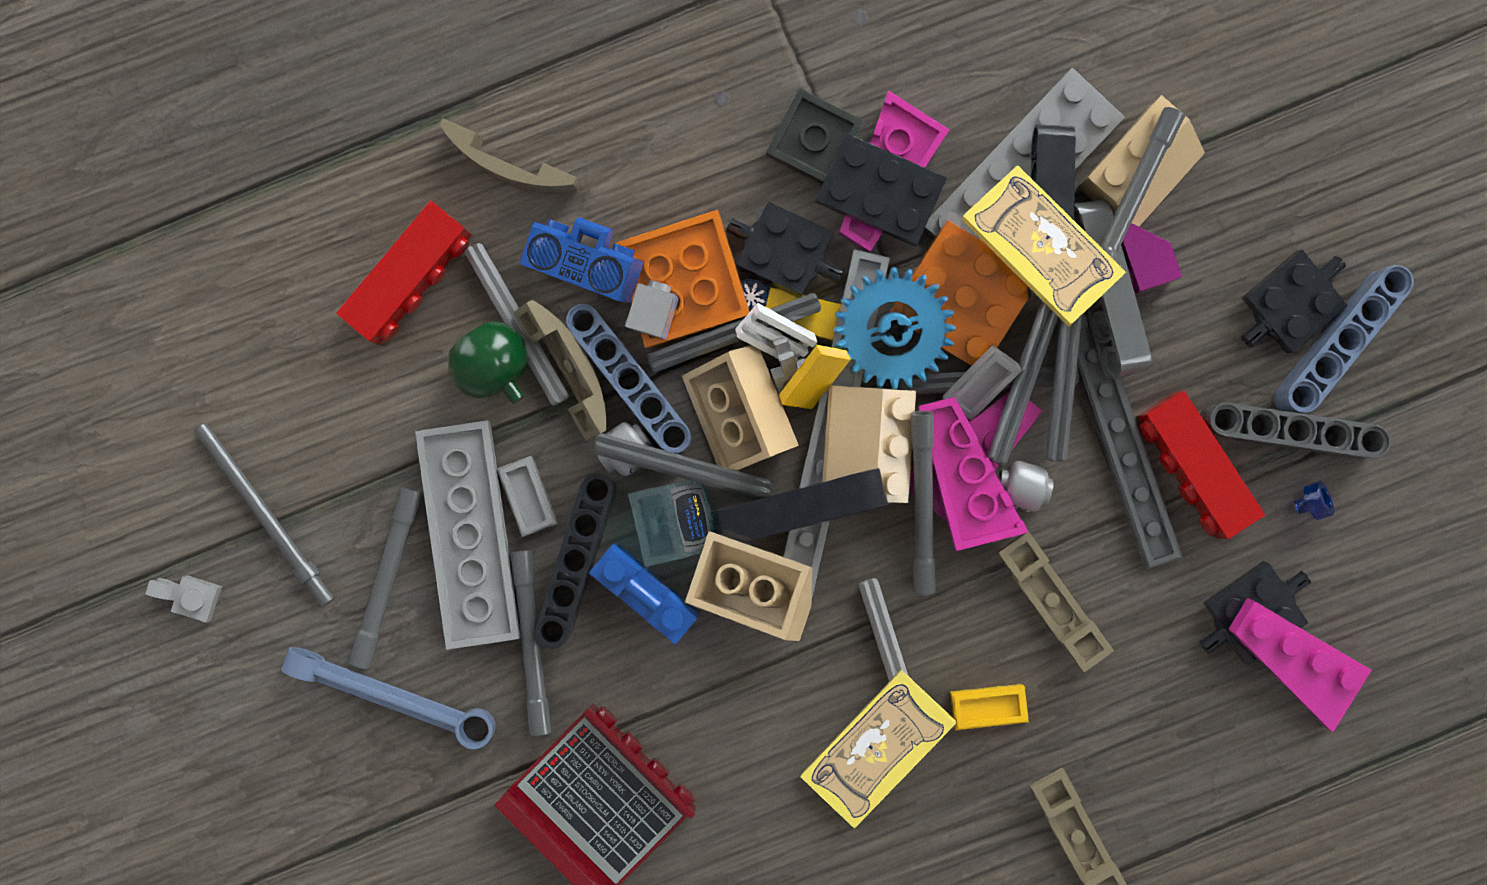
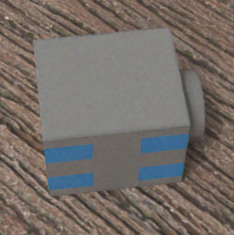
[625,280,679,340]

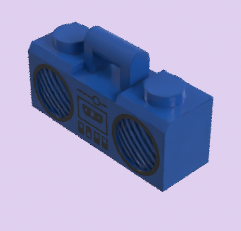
[519,217,644,303]
[589,542,701,645]

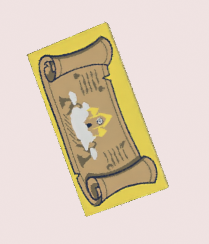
[961,165,1126,327]
[800,670,956,829]

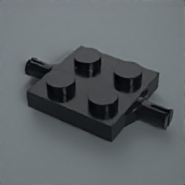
[726,202,844,298]
[1241,249,1348,353]
[1199,561,1311,665]

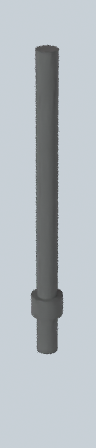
[194,423,334,607]

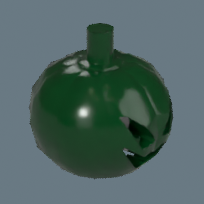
[448,321,528,404]

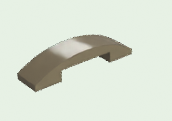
[439,118,581,194]
[513,300,606,441]
[997,532,1114,673]
[1030,768,1127,885]

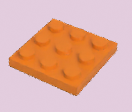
[613,210,750,349]
[889,220,1028,366]

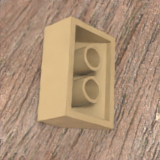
[1078,95,1205,226]
[682,345,799,471]
[822,385,916,503]
[685,531,812,641]

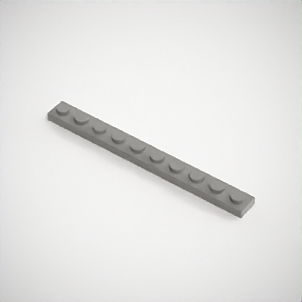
[783,250,890,596]

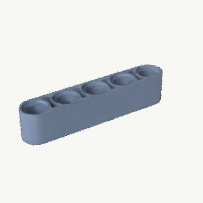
[1274,265,1414,414]
[566,304,692,454]

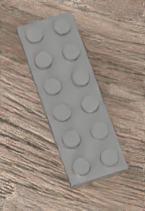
[924,68,1125,241]
[415,420,521,650]

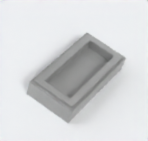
[943,345,1022,421]
[497,456,558,537]

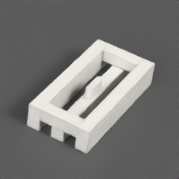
[735,303,817,361]

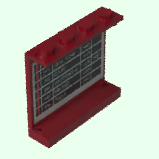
[494,704,696,885]

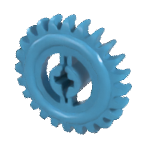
[833,267,956,390]

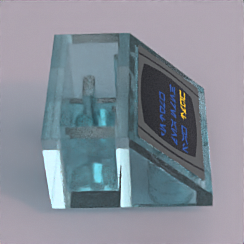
[628,480,715,567]

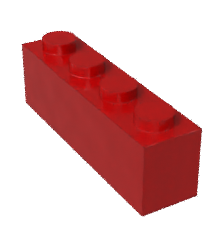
[336,200,472,345]
[1137,390,1265,539]

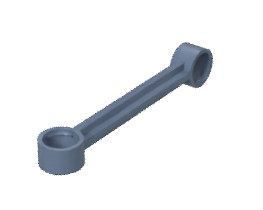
[281,647,496,749]

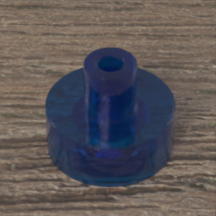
[1294,481,1335,520]

